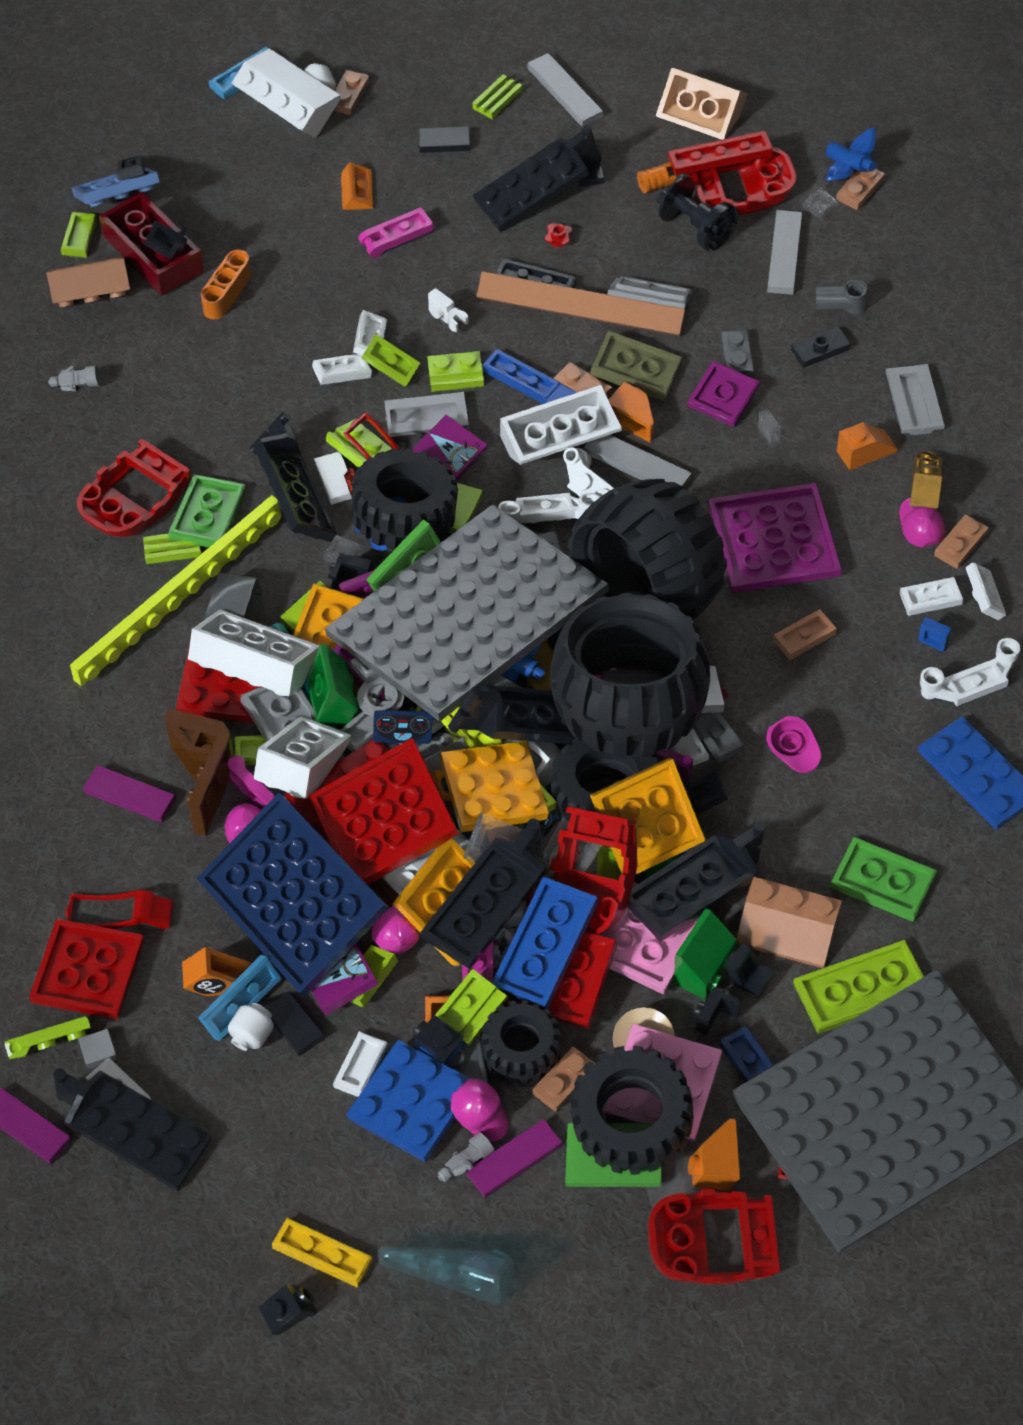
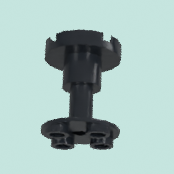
[657,173,739,252]

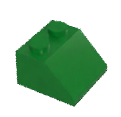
[307,644,359,725]
[673,908,737,1000]

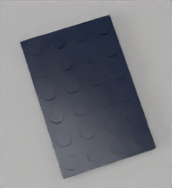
[197,792,390,996]

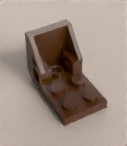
[164,708,234,836]

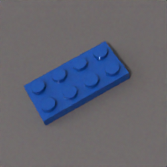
[918,716,1023,830]
[492,877,599,1009]

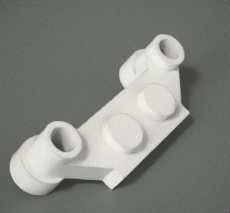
[563,447,614,497]
[498,493,600,524]
[920,638,1020,706]

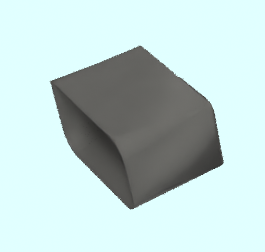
[205,573,262,621]

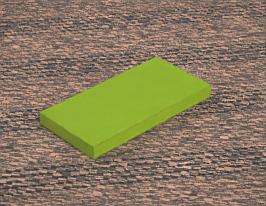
[793,940,924,1034]

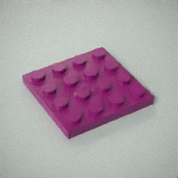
[708,483,841,593]

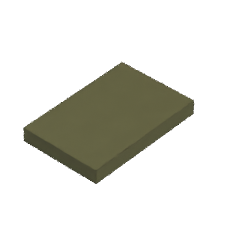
[590,331,683,401]

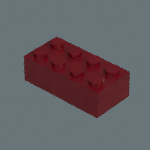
[99,192,204,296]

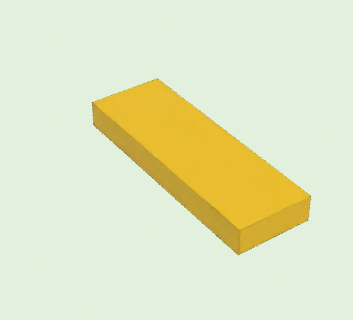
[272,1218,373,1288]

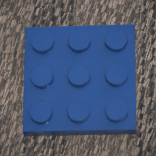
[346,1040,470,1163]

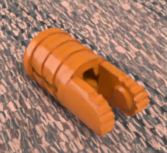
[637,162,677,194]

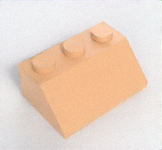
[656,68,748,140]

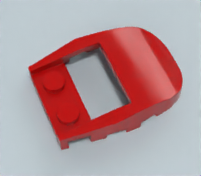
[688,147,796,216]
[77,439,191,537]
[550,806,638,935]
[648,1189,780,1286]

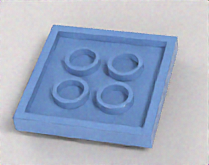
[71,167,159,207]

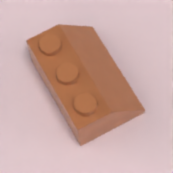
[46,257,130,307]
[736,877,842,968]

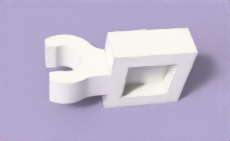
[428,288,468,332]

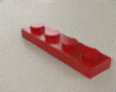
[668,131,773,176]

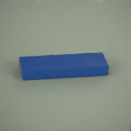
[482,349,561,404]

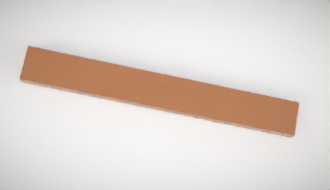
[476,272,686,336]

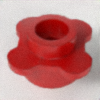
[545,223,572,247]

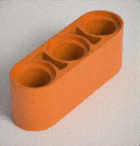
[201,250,251,320]

